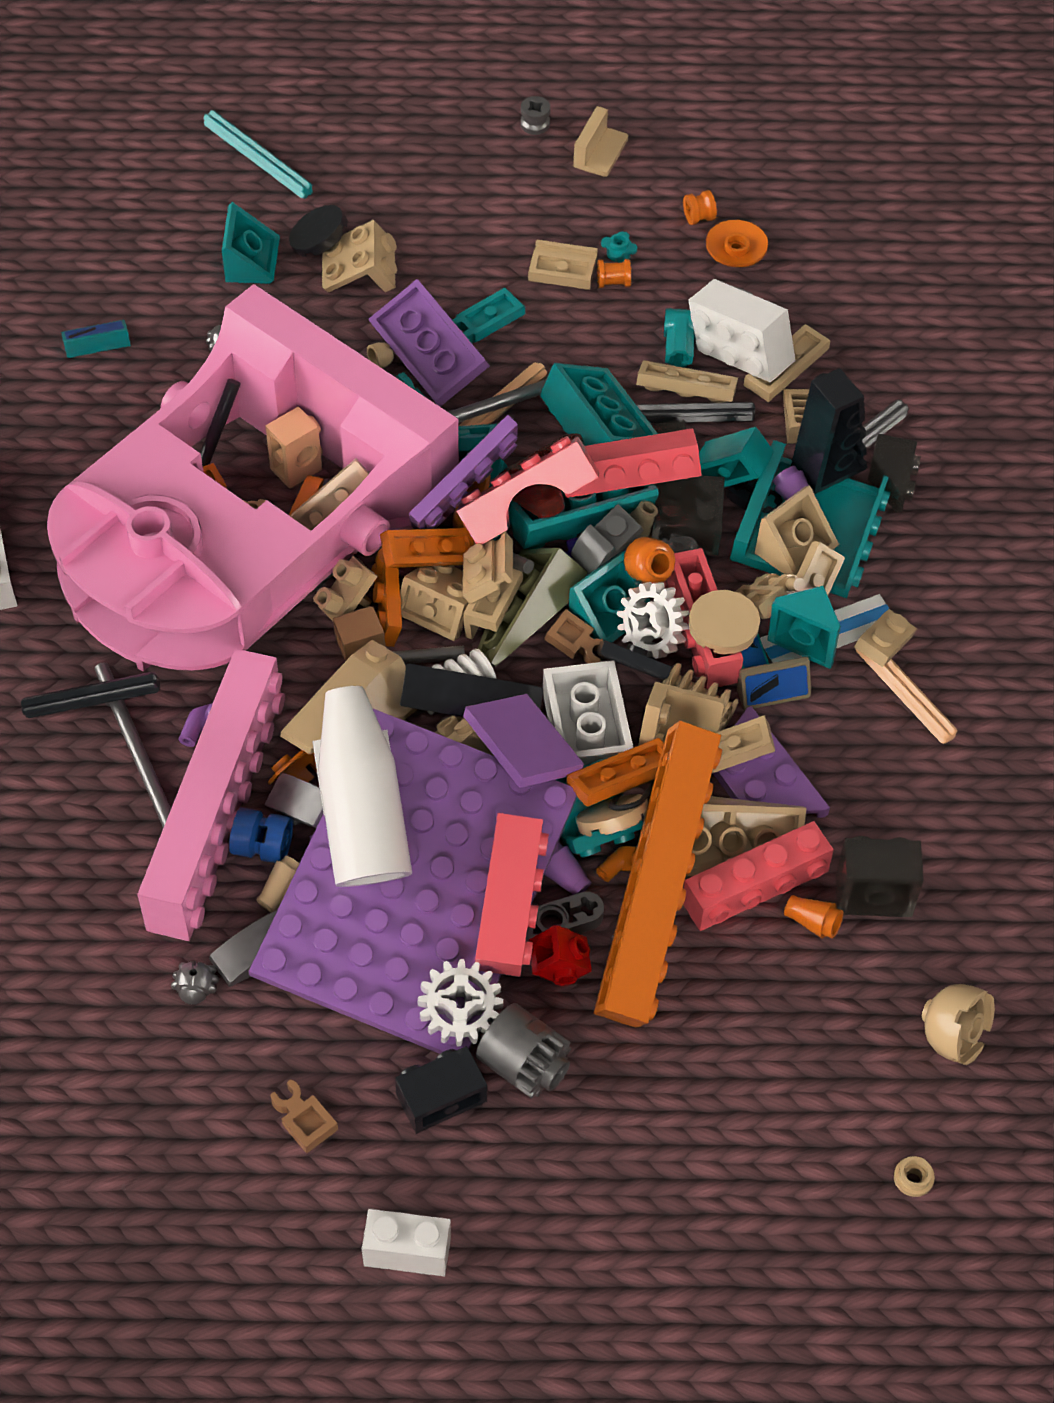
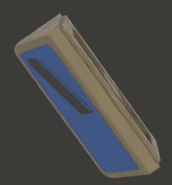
[737,657,811,710]

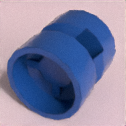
[229,807,293,863]

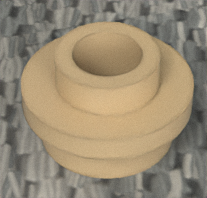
[894,1156,935,1197]

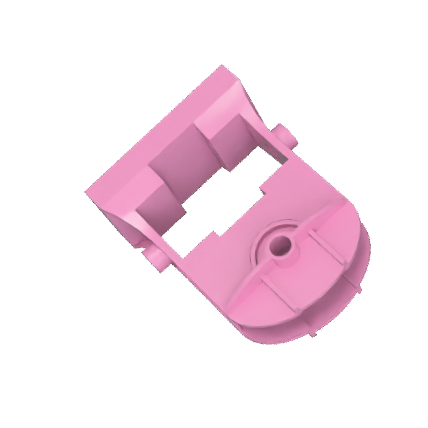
[47,284,459,671]

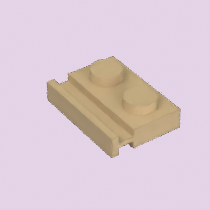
[528,239,598,290]
[462,531,513,604]

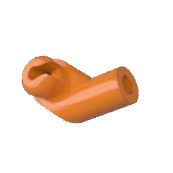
[596,846,637,882]

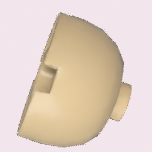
[922,984,995,1065]

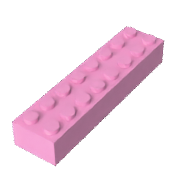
[137,648,285,942]

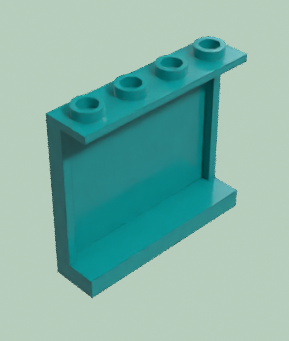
[730,440,891,599]

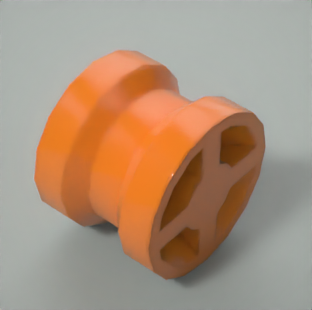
[683,190,717,225]

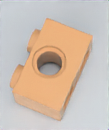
[265,406,323,489]

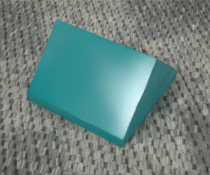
[222,202,280,284]
[568,551,651,643]
[767,586,841,669]

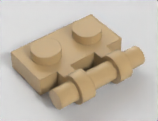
[735,573,805,619]

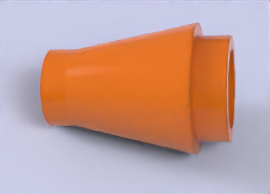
[784,895,844,939]

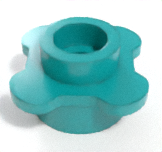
[601,232,637,262]

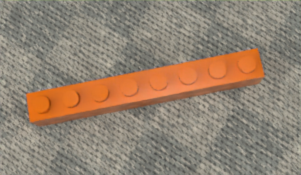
[593,721,722,1028]

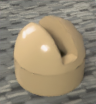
[367,342,394,368]

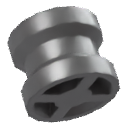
[520,96,550,135]

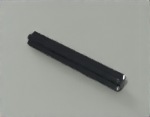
[636,402,756,423]
[21,672,160,718]

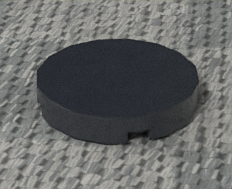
[289,205,348,257]

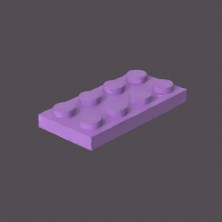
[368,279,490,407]
[409,415,518,529]

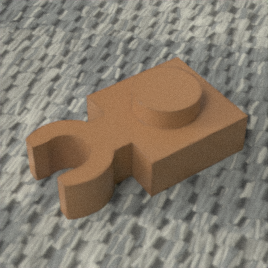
[544,609,603,664]
[270,1079,338,1154]

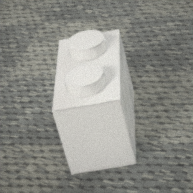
[362,1209,451,1276]

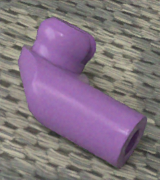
[178,703,213,747]

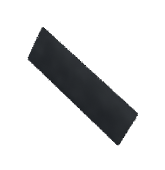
[400,664,543,717]

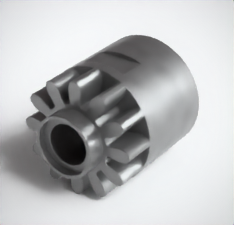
[476,1003,572,1099]

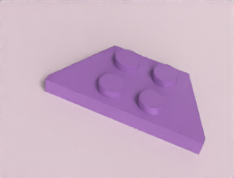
[713,706,830,818]

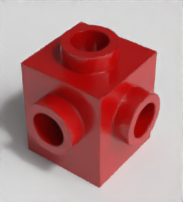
[528,925,592,986]

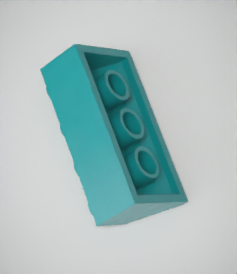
[540,363,658,446]
[509,484,659,549]

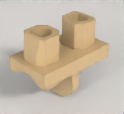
[313,556,378,621]

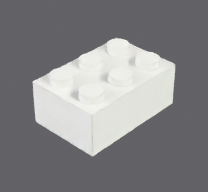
[688,279,796,382]
[543,660,633,765]

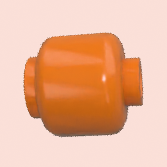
[623,537,675,583]

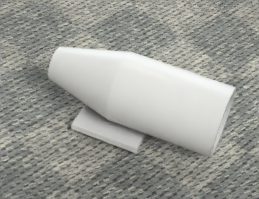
[312,686,412,887]

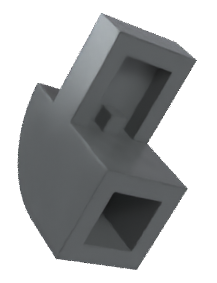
[571,504,644,575]

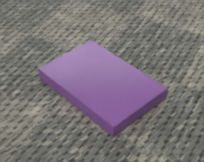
[463,694,584,788]

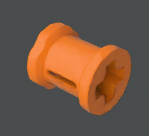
[597,259,631,288]

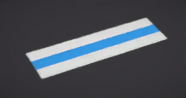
[760,594,889,663]

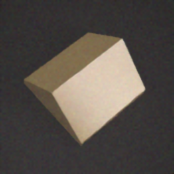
[755,485,839,576]

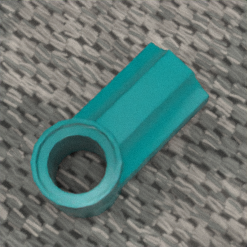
[664,308,696,368]

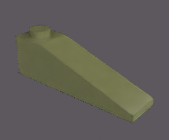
[478,548,588,667]

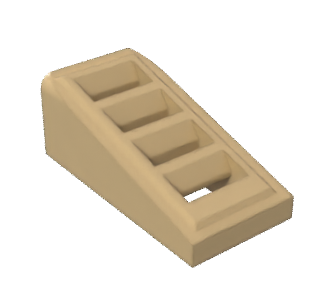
[783,389,809,443]

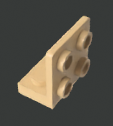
[400,565,469,641]
[638,682,725,746]

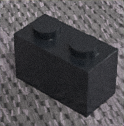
[395,1046,488,1134]

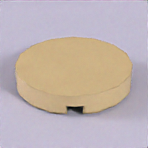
[688,590,760,654]
[576,794,648,836]

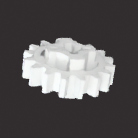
[617,582,690,659]
[418,959,503,1047]

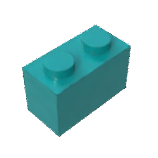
[698,427,774,492]

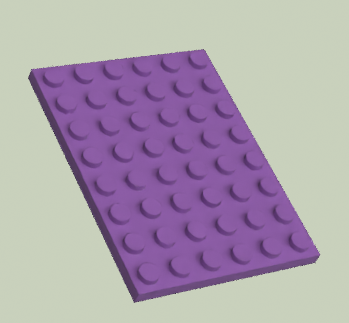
[249,709,577,1054]

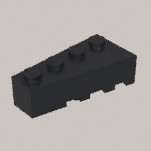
[791,368,867,494]

